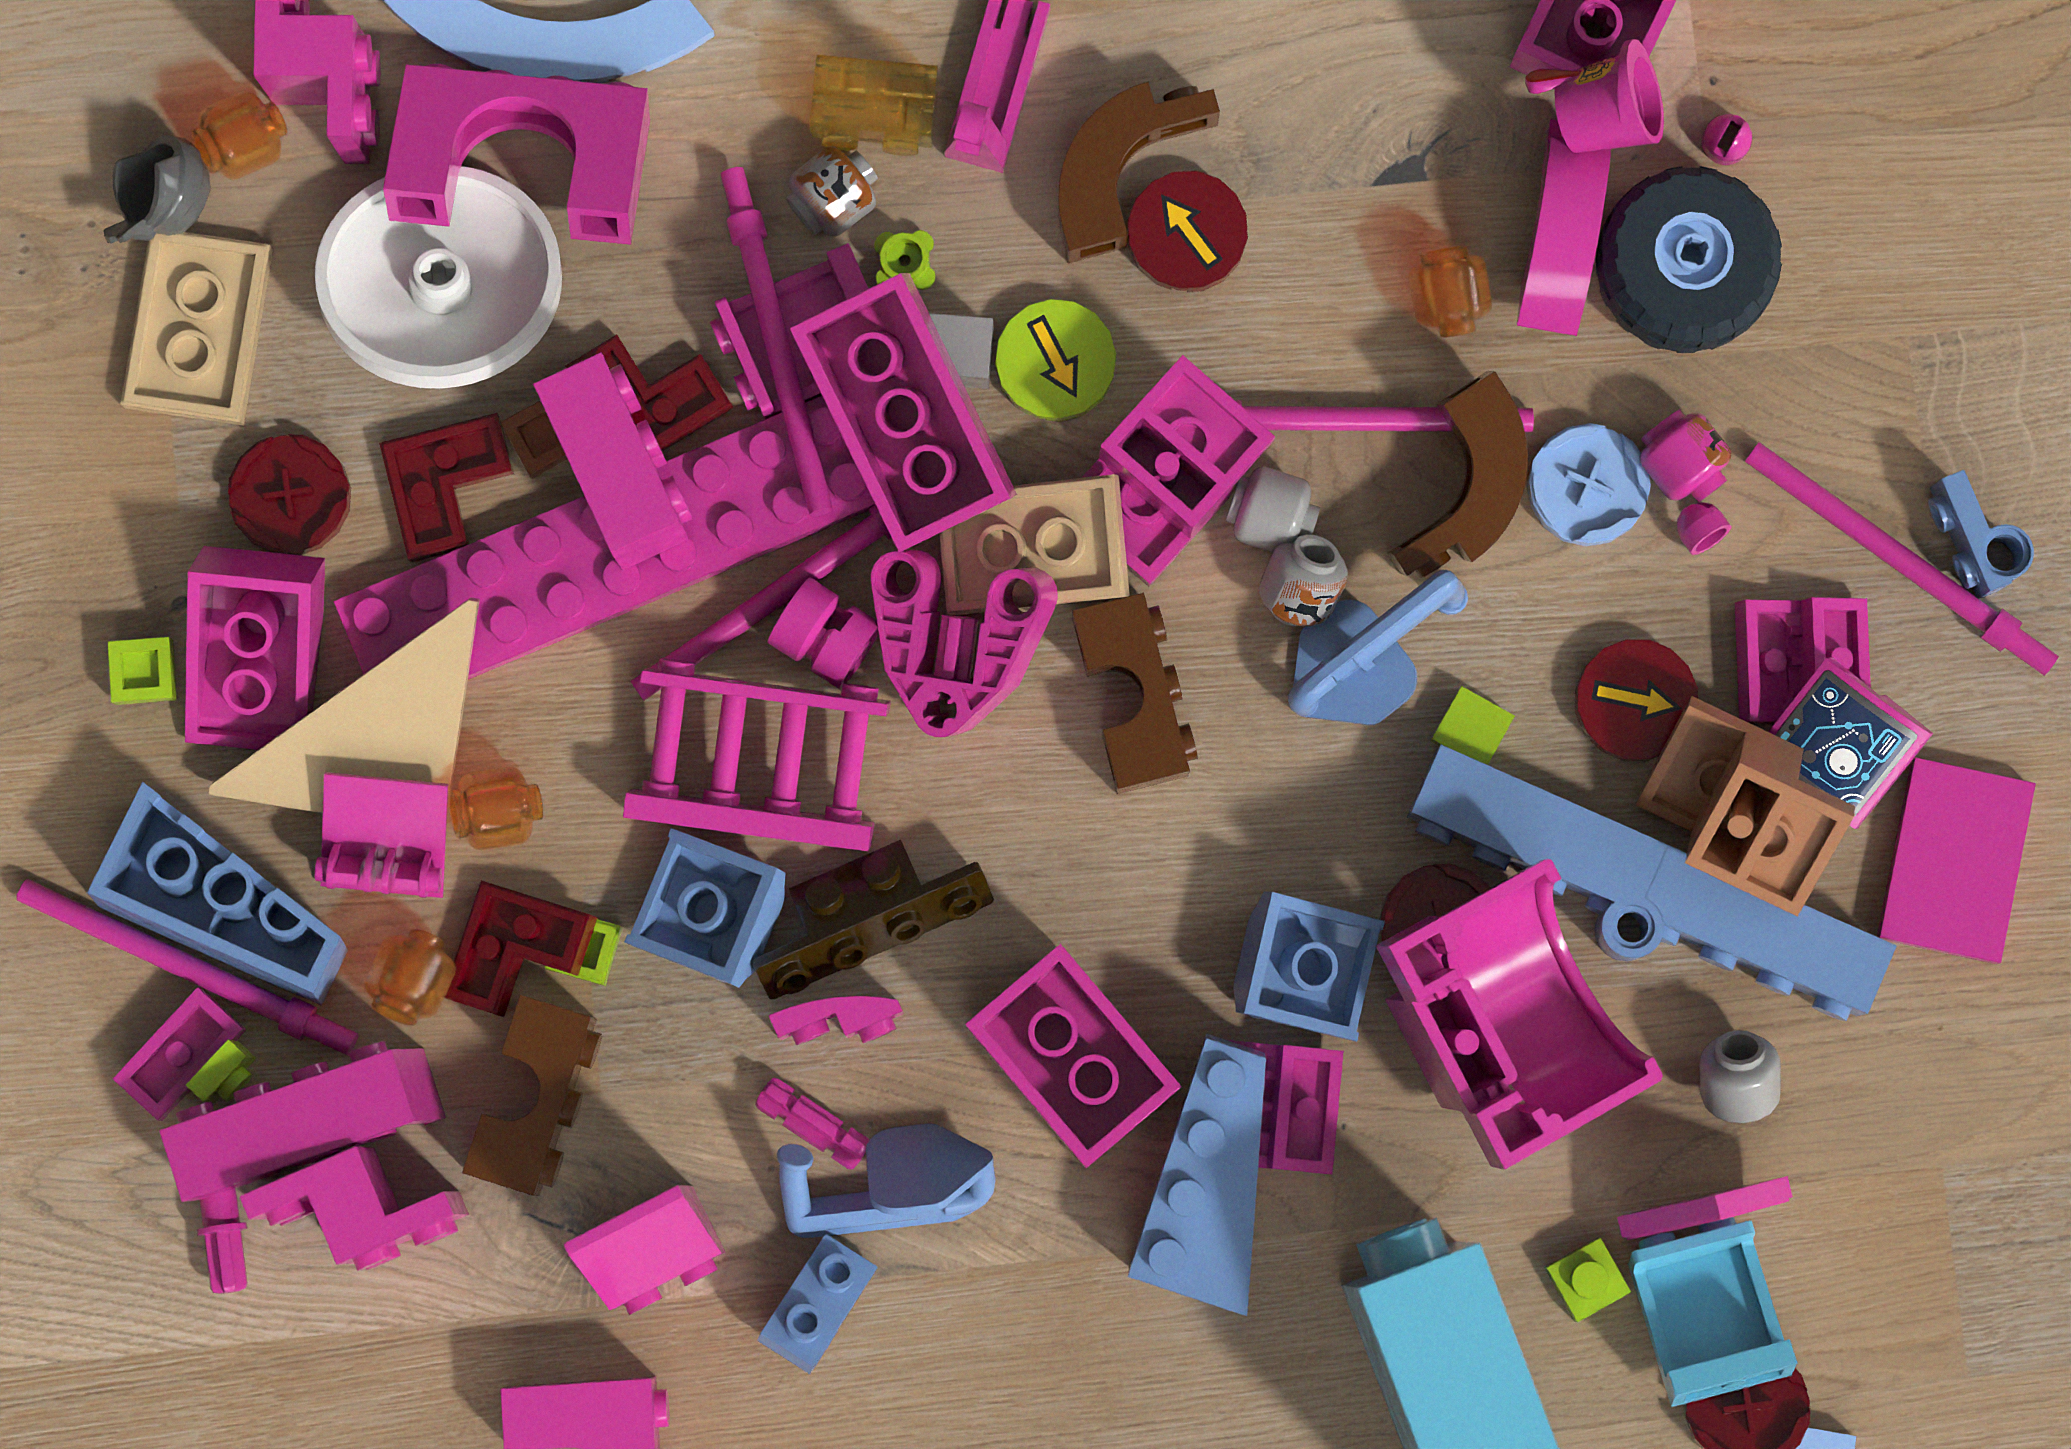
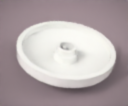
[315,166,562,388]

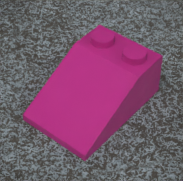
[185,546,325,750]
[563,1185,726,1315]

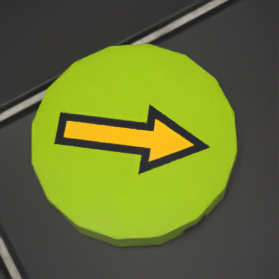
[995,299,1116,422]

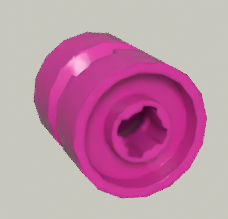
[767,577,879,690]

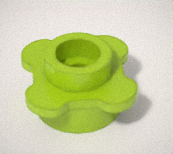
[874,230,936,290]

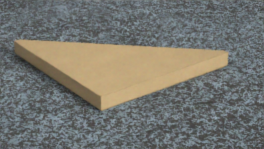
[208,597,480,816]

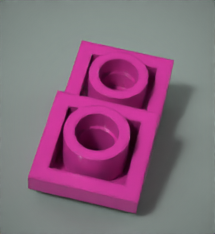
[769,996,904,1046]

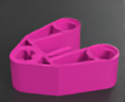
[871,550,1058,737]

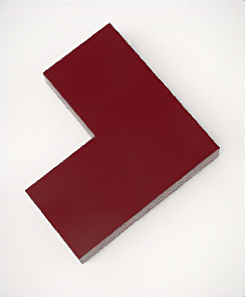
[565,334,733,451]
[379,413,514,562]
[442,880,598,1017]

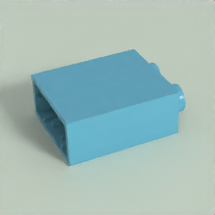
[1341,1218,1559,1449]

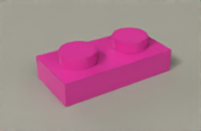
[113,987,247,1121]

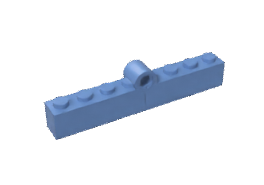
[1407,745,1897,1021]

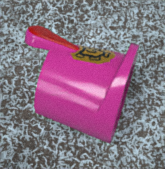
[1525,39,1664,153]

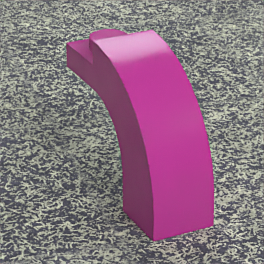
[1517,119,1611,336]

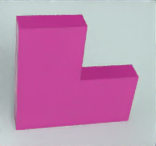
[1617,1176,1793,1240]

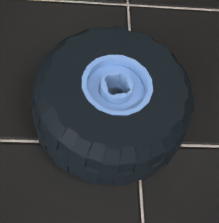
[1596,166,1782,353]

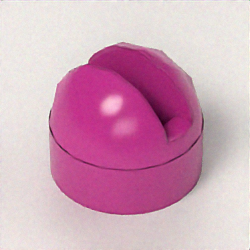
[1702,114,1753,165]
[1677,502,1732,555]

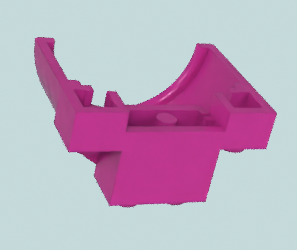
[1376,859,1663,1170]

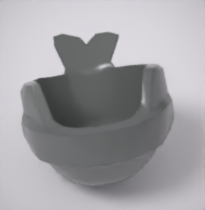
[103,135,211,243]

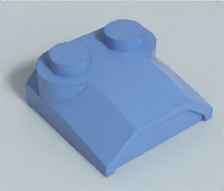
[624,828,786,988]
[1233,892,1385,1041]

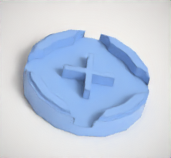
[1527,423,1651,547]

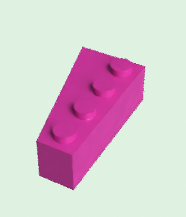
[159,1041,446,1202]

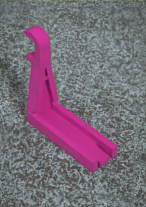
[945,0,1050,173]

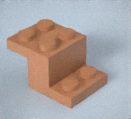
[1636,696,1856,917]

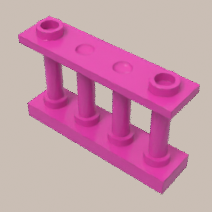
[623,658,891,851]

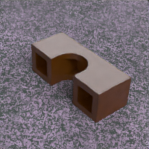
[1072,593,1198,795]
[462,995,602,1196]

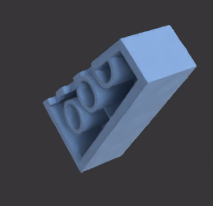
[87,781,348,1006]
[1128,1033,1266,1316]

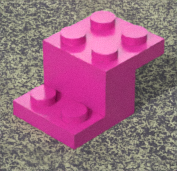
[254,0,381,164]
[1082,355,1275,587]
[239,1146,469,1271]

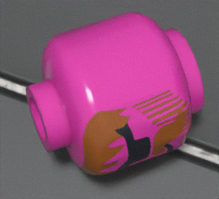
[1640,409,1732,503]

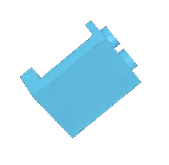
[1628,1217,1797,1407]

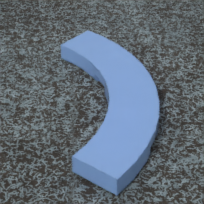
[382,0,715,84]

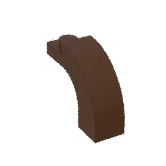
[1058,81,1220,263]
[1387,371,1528,578]

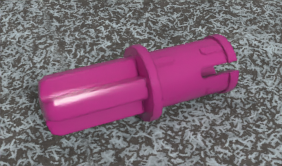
[197,1189,248,1294]

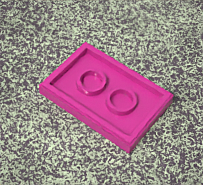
[1876,757,2036,964]

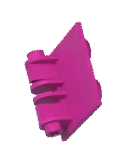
[315,772,448,898]

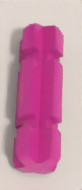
[755,1078,869,1169]

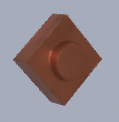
[500,400,567,479]

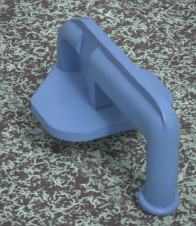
[1288,570,1468,725]
[776,1123,996,1238]

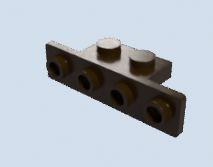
[752,840,994,1000]

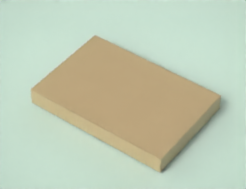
[120,232,273,426]
[940,474,1130,616]

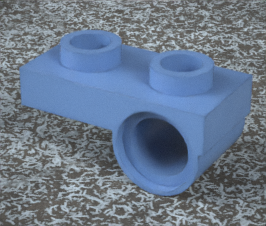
[1928,470,2034,599]
[757,1234,878,1374]

